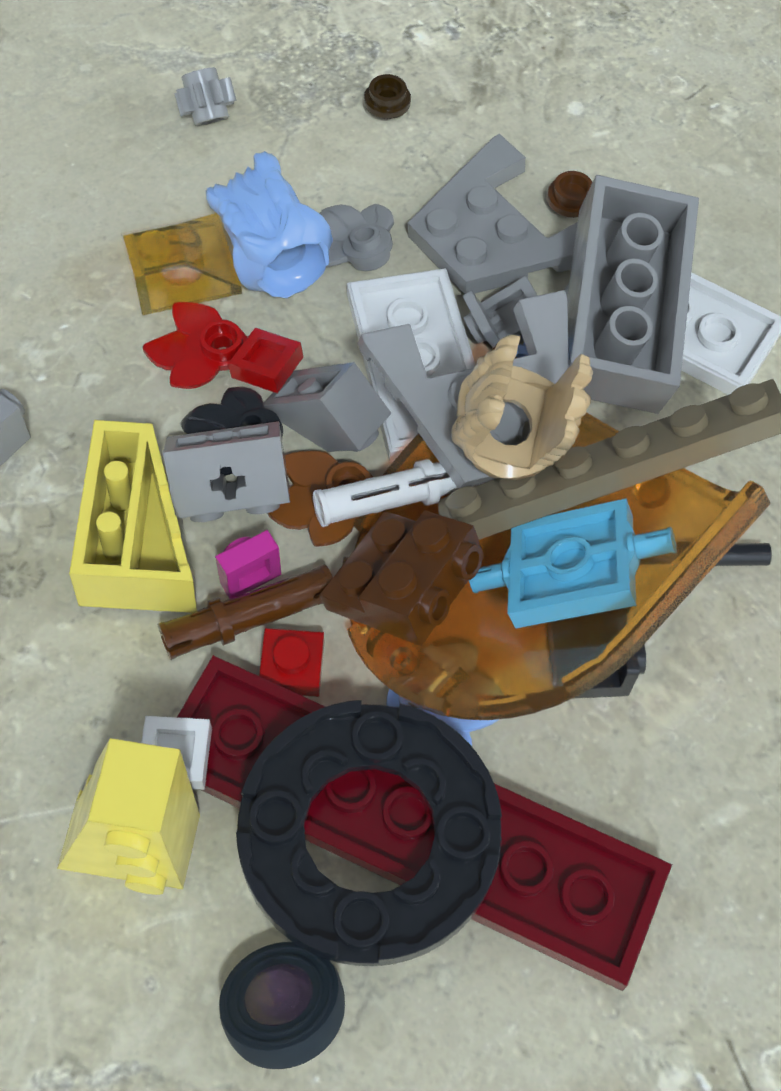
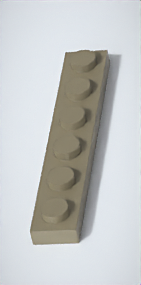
[438,379,781,540]

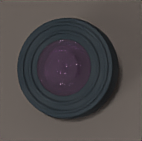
[219,942,345,1069]

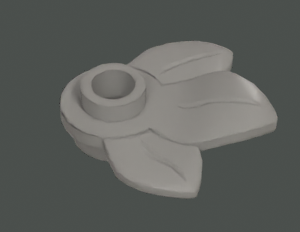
[319,204,394,271]

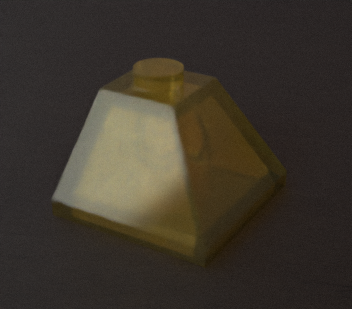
[120,213,242,316]

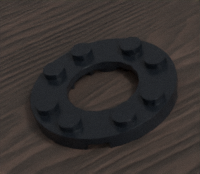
[236,700,502,966]

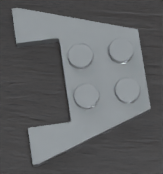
[408,134,578,294]
[358,290,569,489]

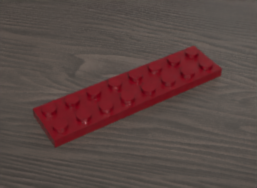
[176,655,673,991]

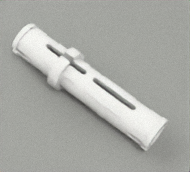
[313,459,483,527]

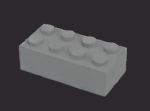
[567,175,699,414]

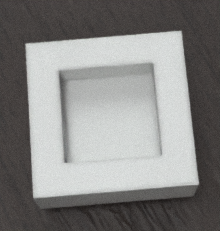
[141,716,212,790]

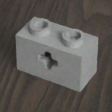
[163,421,290,522]

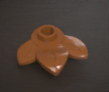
[267,451,377,547]

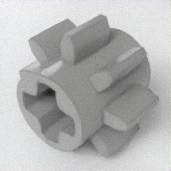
[174,67,237,126]

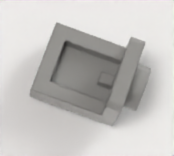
[463,276,538,350]

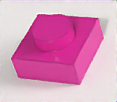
[215,530,281,599]

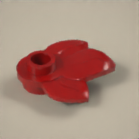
[143,302,247,389]

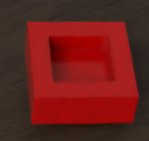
[228,328,303,394]
[259,628,325,697]

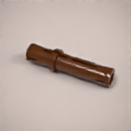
[157,564,333,660]

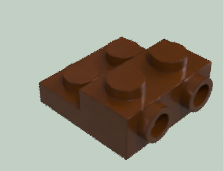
[319,510,485,646]

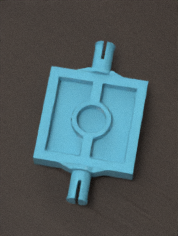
[469,498,677,628]

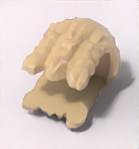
[451,335,593,480]

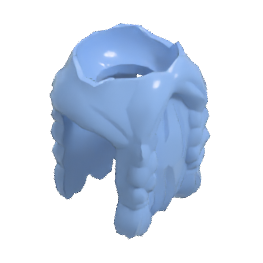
[206,151,333,298]

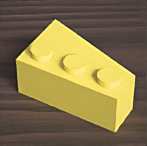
[69,420,197,613]
[57,738,200,895]

